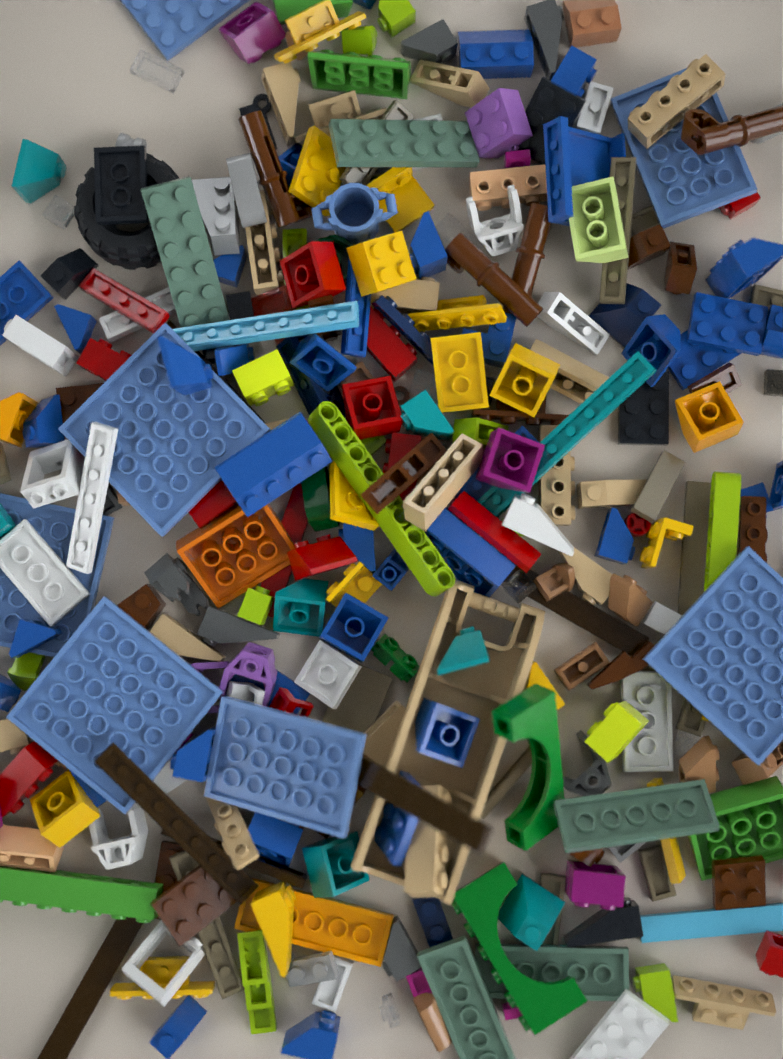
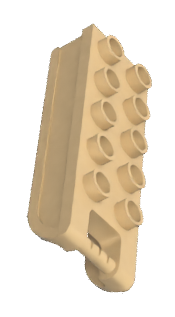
[350,579,546,905]

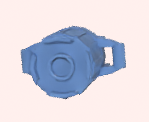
[311,183,398,246]

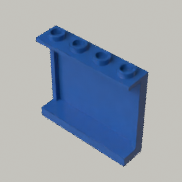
[543,116,626,226]

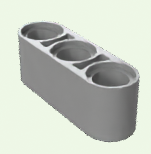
[226,153,267,228]

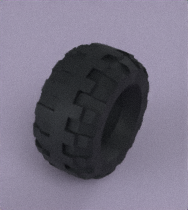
[74,153,180,270]

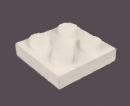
[294,640,362,709]

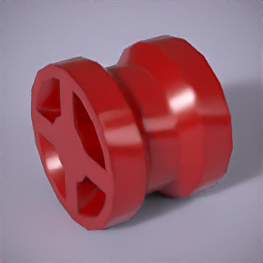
[624,513,651,537]

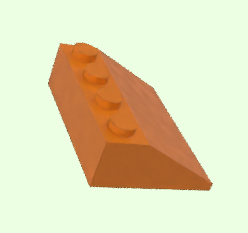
[176,503,295,609]

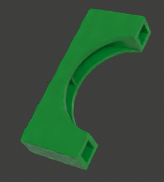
[492,683,565,851]
[451,862,587,1036]

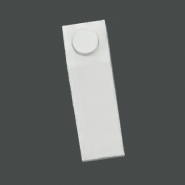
[537,292,610,355]
[502,493,574,556]

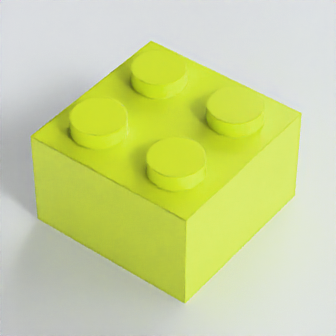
[232,349,294,407]
[585,701,649,763]

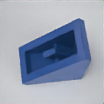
[213,245,247,288]
[54,304,97,354]
[9,619,63,658]

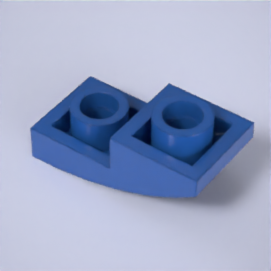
[372,548,409,591]

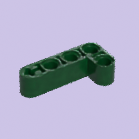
[301,465,340,532]

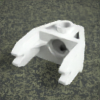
[466,185,524,257]
[89,803,148,870]

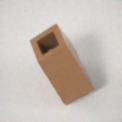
[608,573,653,627]
[679,735,719,793]
[731,742,783,785]

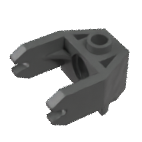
[144,553,208,616]
[563,730,612,797]

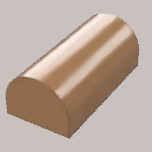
[554,642,610,691]
[413,993,452,1052]

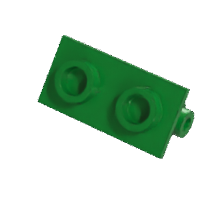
[371,634,420,683]

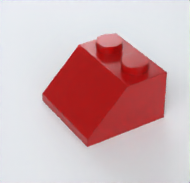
[280,241,346,308]
[342,375,403,440]
[287,534,357,581]

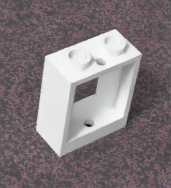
[2,315,79,377]
[20,440,85,509]
[121,921,205,1007]

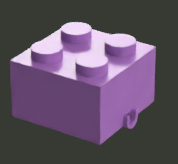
[465,88,533,159]

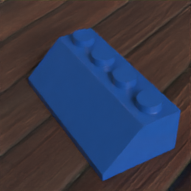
[705,238,783,299]
[214,412,332,517]
[423,507,516,598]

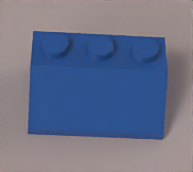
[458,29,534,79]

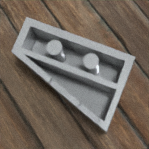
[192,177,240,256]

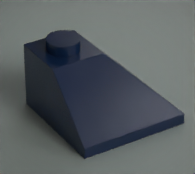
[589,283,662,348]

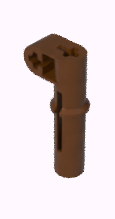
[681,105,783,155]
[238,111,312,228]
[503,203,552,314]
[445,233,543,327]

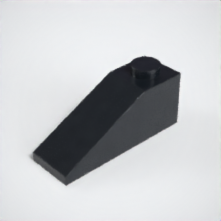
[564,897,644,948]

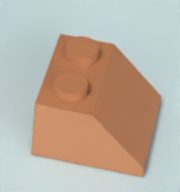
[562,0,622,48]

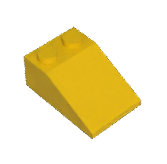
[250,881,296,977]

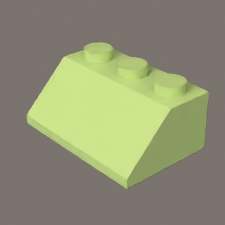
[569,176,629,263]

